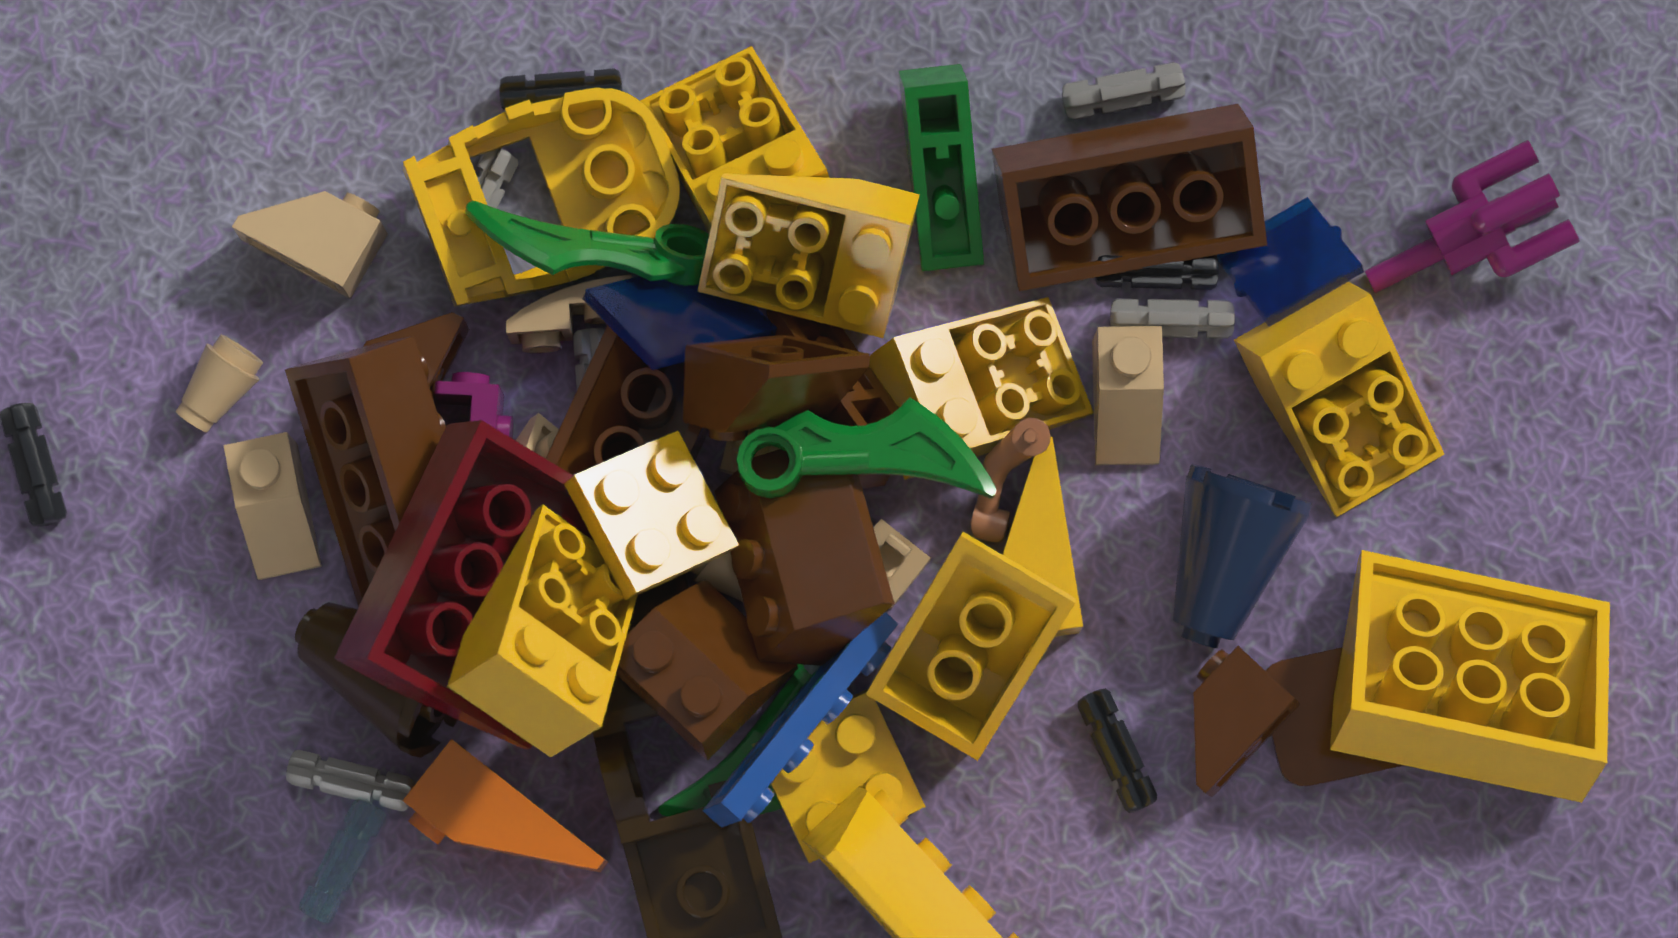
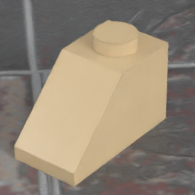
[232,191,388,299]
[1092,326,1164,465]
[223,432,322,580]

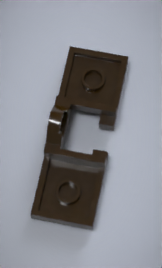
[592,573,783,938]

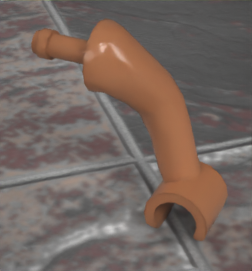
[971,418,1051,542]

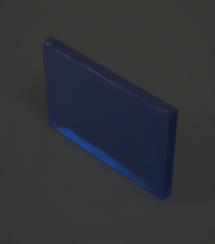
[582,276,778,370]

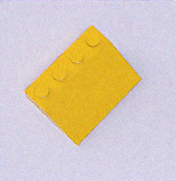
[1330,550,1610,803]
[802,787,1019,938]

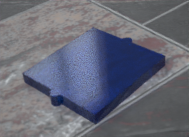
[1217,197,1364,327]

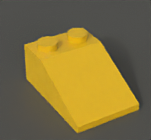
[866,532,1077,761]

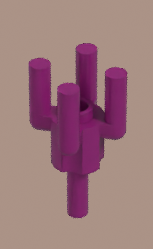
[1364,140,1580,293]

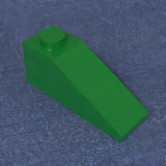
[898,64,984,271]

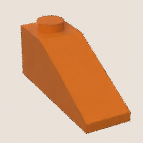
[402,739,608,872]

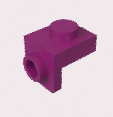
[434,372,513,439]

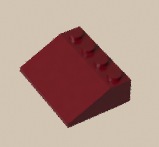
[334,420,594,750]

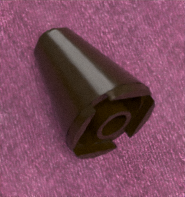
[295,602,458,758]

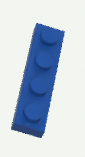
[702,612,898,828]

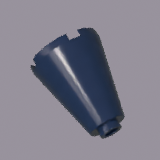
[1173,464,1312,648]

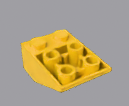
[640,46,830,234]
[697,174,920,338]
[1234,278,1445,517]
[869,297,1094,480]
[448,505,637,757]

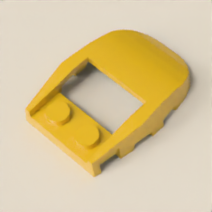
[403,87,680,307]

